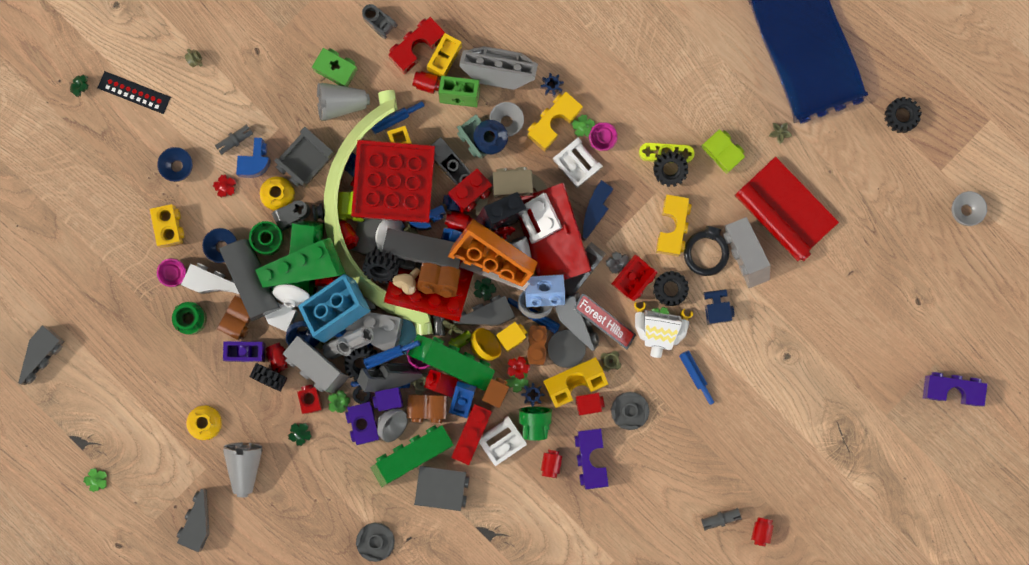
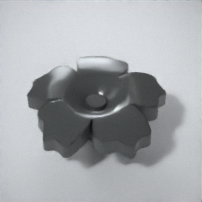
[606,251,629,274]

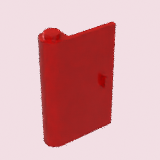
[734,156,839,262]
[519,183,592,280]

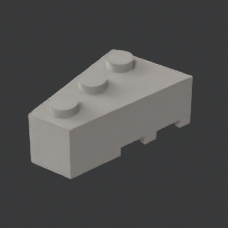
[723,217,771,288]
[345,312,403,351]
[283,336,349,394]

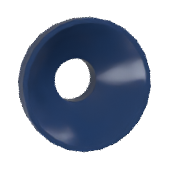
[473,120,508,155]
[157,147,193,182]
[202,228,237,263]
[285,320,320,347]

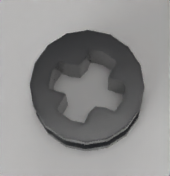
[312,203,324,221]
[353,387,371,404]

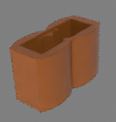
[417,263,461,298]
[217,295,251,340]
[527,325,547,366]
[407,395,447,423]

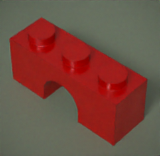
[388,17,445,75]
[451,404,492,465]

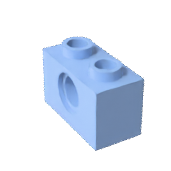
[525,275,565,307]

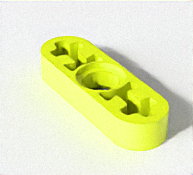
[639,143,695,163]

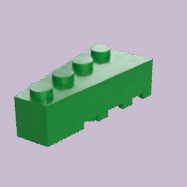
[286,220,325,296]
[255,238,346,288]
[408,334,496,391]
[370,425,454,488]

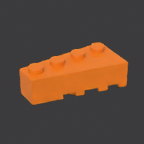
[448,219,537,287]

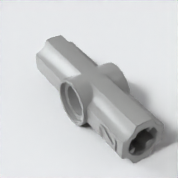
[323,326,374,359]

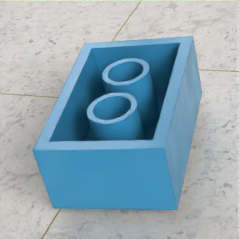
[298,274,371,343]

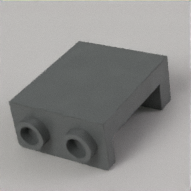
[274,127,335,188]
[414,466,469,511]

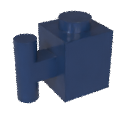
[703,289,735,325]

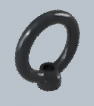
[684,225,729,276]

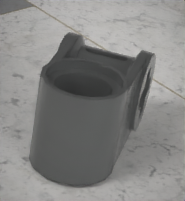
[362,4,398,39]
[272,200,311,231]

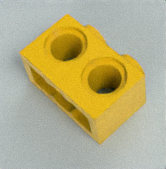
[427,33,462,78]
[149,204,185,248]
[496,322,527,353]

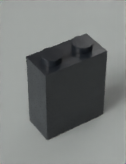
[475,192,526,232]

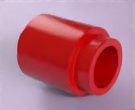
[412,71,440,94]
[445,211,474,232]
[339,221,359,249]
[266,342,289,373]
[541,449,563,479]
[751,517,774,547]

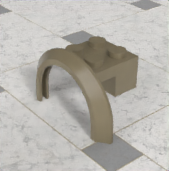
[476,167,547,217]

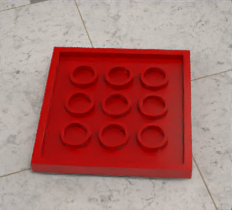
[351,140,435,223]
[384,260,474,322]

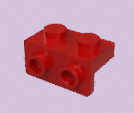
[448,168,492,214]
[611,254,658,301]

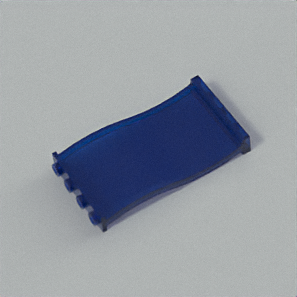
[748,0,868,124]

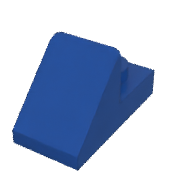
[449,381,476,418]

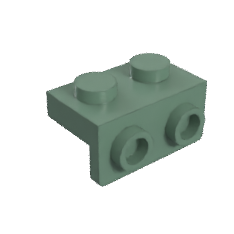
[457,114,495,159]

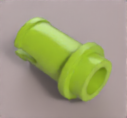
[448,330,471,351]

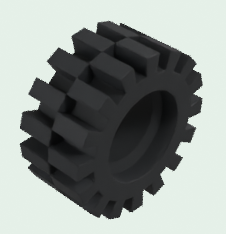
[884,97,922,133]
[653,150,688,187]
[362,249,400,284]
[653,271,689,306]
[344,345,380,381]
[249,363,287,392]

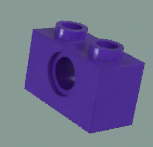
[223,341,266,362]
[372,387,404,412]
[345,402,381,445]

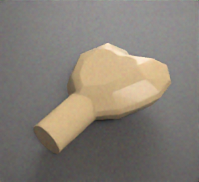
[393,268,420,295]

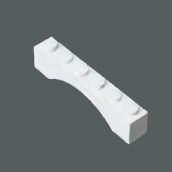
[181,263,298,332]

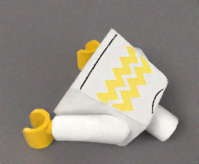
[634,301,693,358]

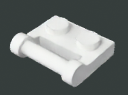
[553,137,603,188]
[521,193,563,243]
[479,416,527,466]

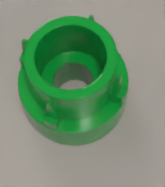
[249,221,284,255]
[172,302,207,335]
[519,406,552,441]

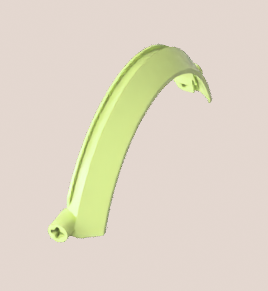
[323,90,433,336]

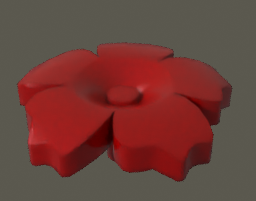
[213,175,236,198]
[493,227,516,240]
[507,356,530,380]

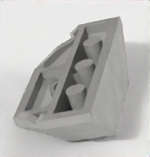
[459,46,538,90]

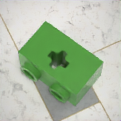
[312,48,358,87]
[438,76,480,107]

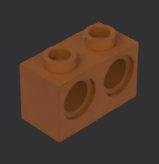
[482,377,509,409]

